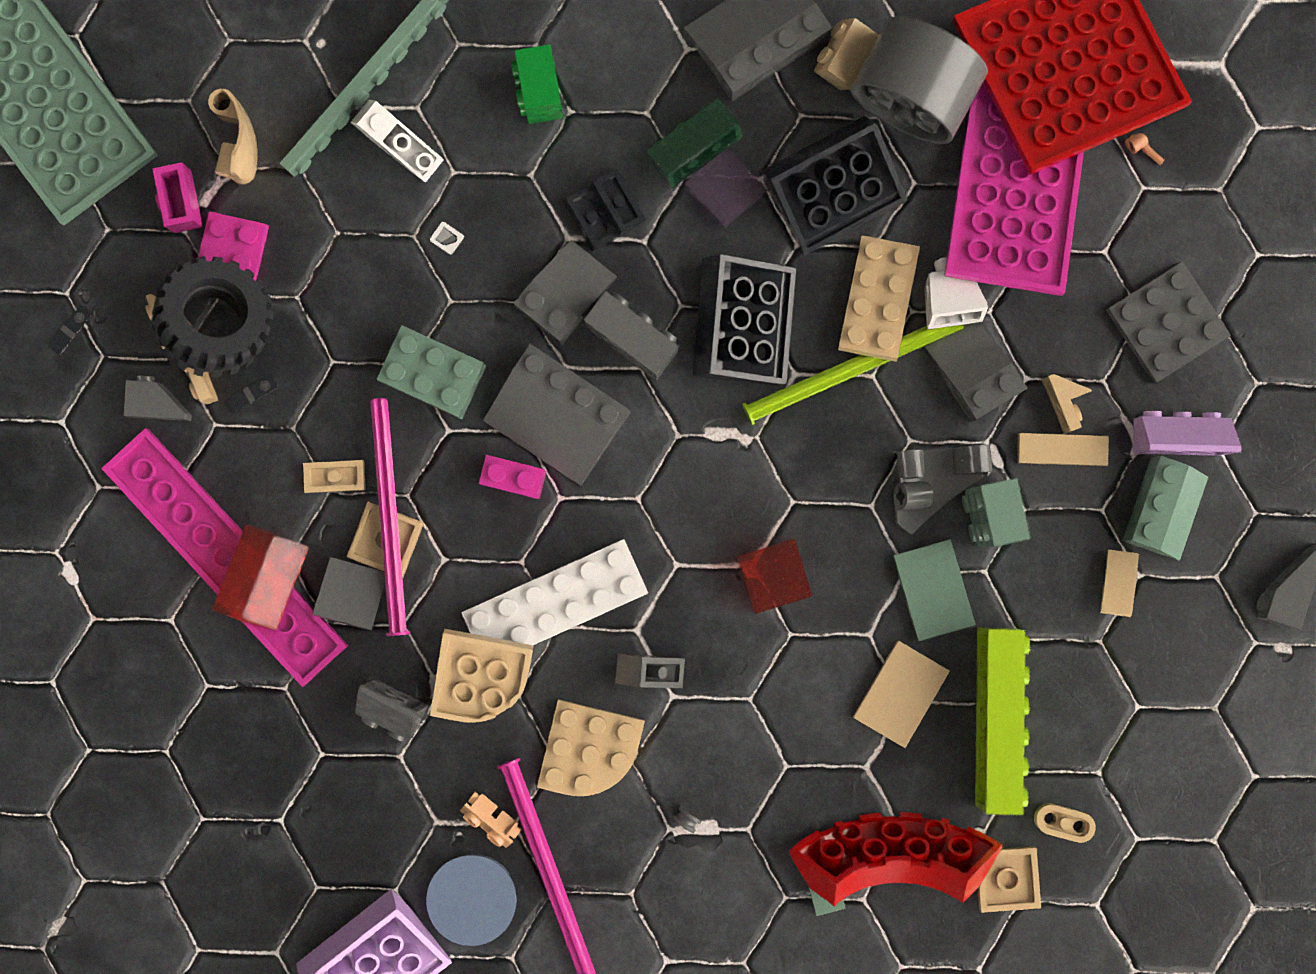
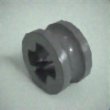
[672,805,702,834]

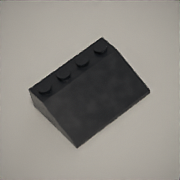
[761,116,908,256]
[692,254,796,385]

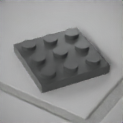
[1106,261,1231,384]

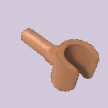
[1125,133,1164,165]

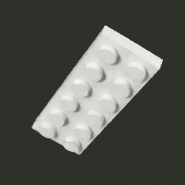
[461,539,648,645]

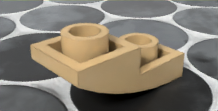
[1100,550,1139,617]

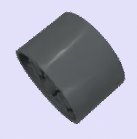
[850,16,988,144]

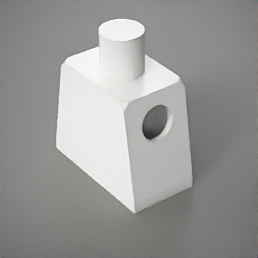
[925,257,988,329]

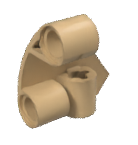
[208,89,257,184]

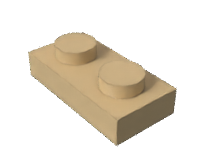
[303,460,366,493]

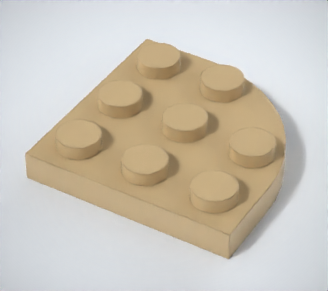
[430,629,534,722]
[537,699,645,796]

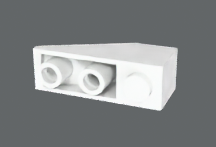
[350,100,444,182]

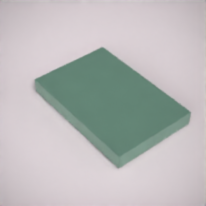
[892,539,976,641]

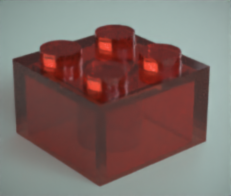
[736,539,813,614]

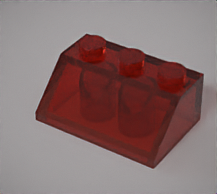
[212,525,309,630]

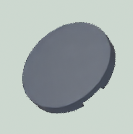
[426,854,517,946]

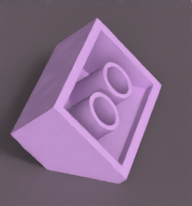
[1133,411,1241,456]

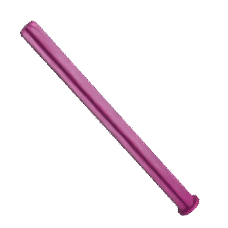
[370,398,410,636]
[497,758,596,974]

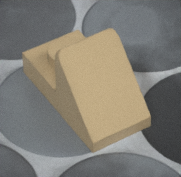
[1042,374,1092,434]

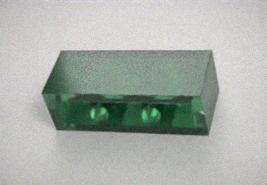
[647,99,743,188]

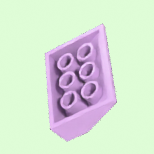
[296,889,452,974]

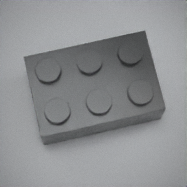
[584,292,678,381]

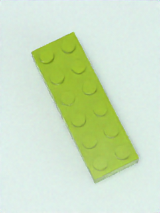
[975,627,1030,815]

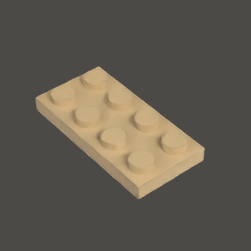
[838,235,920,362]

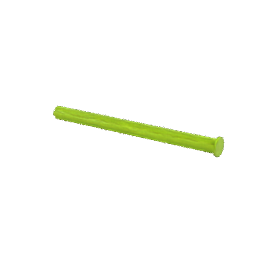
[742,324,964,425]

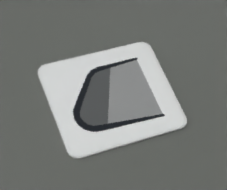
[430,222,464,254]

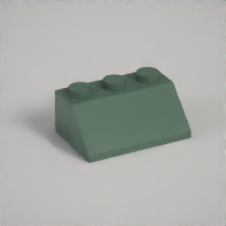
[1122,456,1208,561]

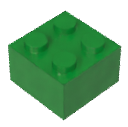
[511,44,564,124]

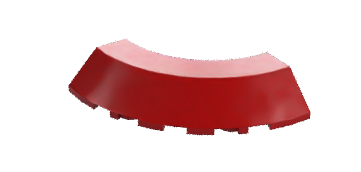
[789,812,1003,906]

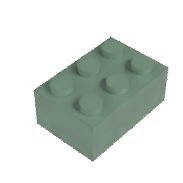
[376,325,487,419]
[962,478,1030,547]

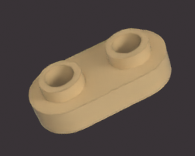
[1034,803,1096,843]

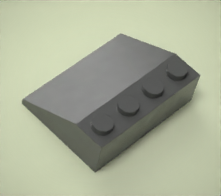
[684,0,832,101]
[483,344,630,486]

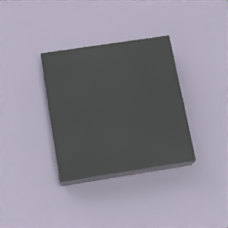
[313,557,385,631]

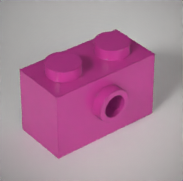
[152,162,203,233]

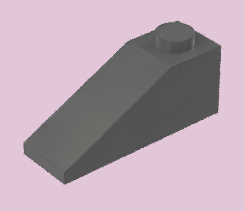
[1256,543,1316,630]

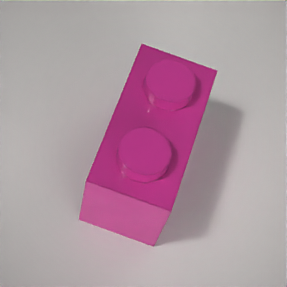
[479,455,547,499]

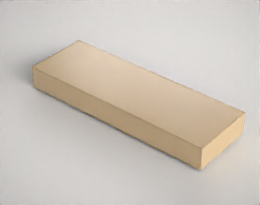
[1017,433,1109,466]

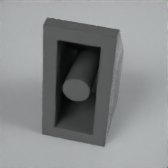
[124,376,192,421]
[615,654,685,688]

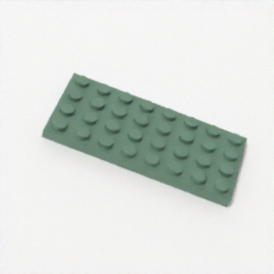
[0,0,158,226]

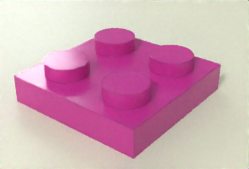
[198,211,269,282]

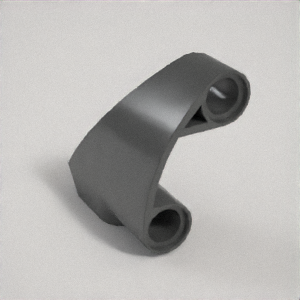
[894,445,992,535]

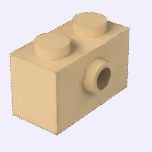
[814,18,878,90]

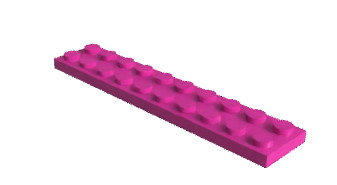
[101,428,348,687]

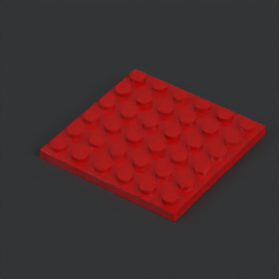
[952,0,1192,175]

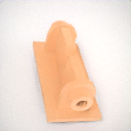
[460,792,522,848]

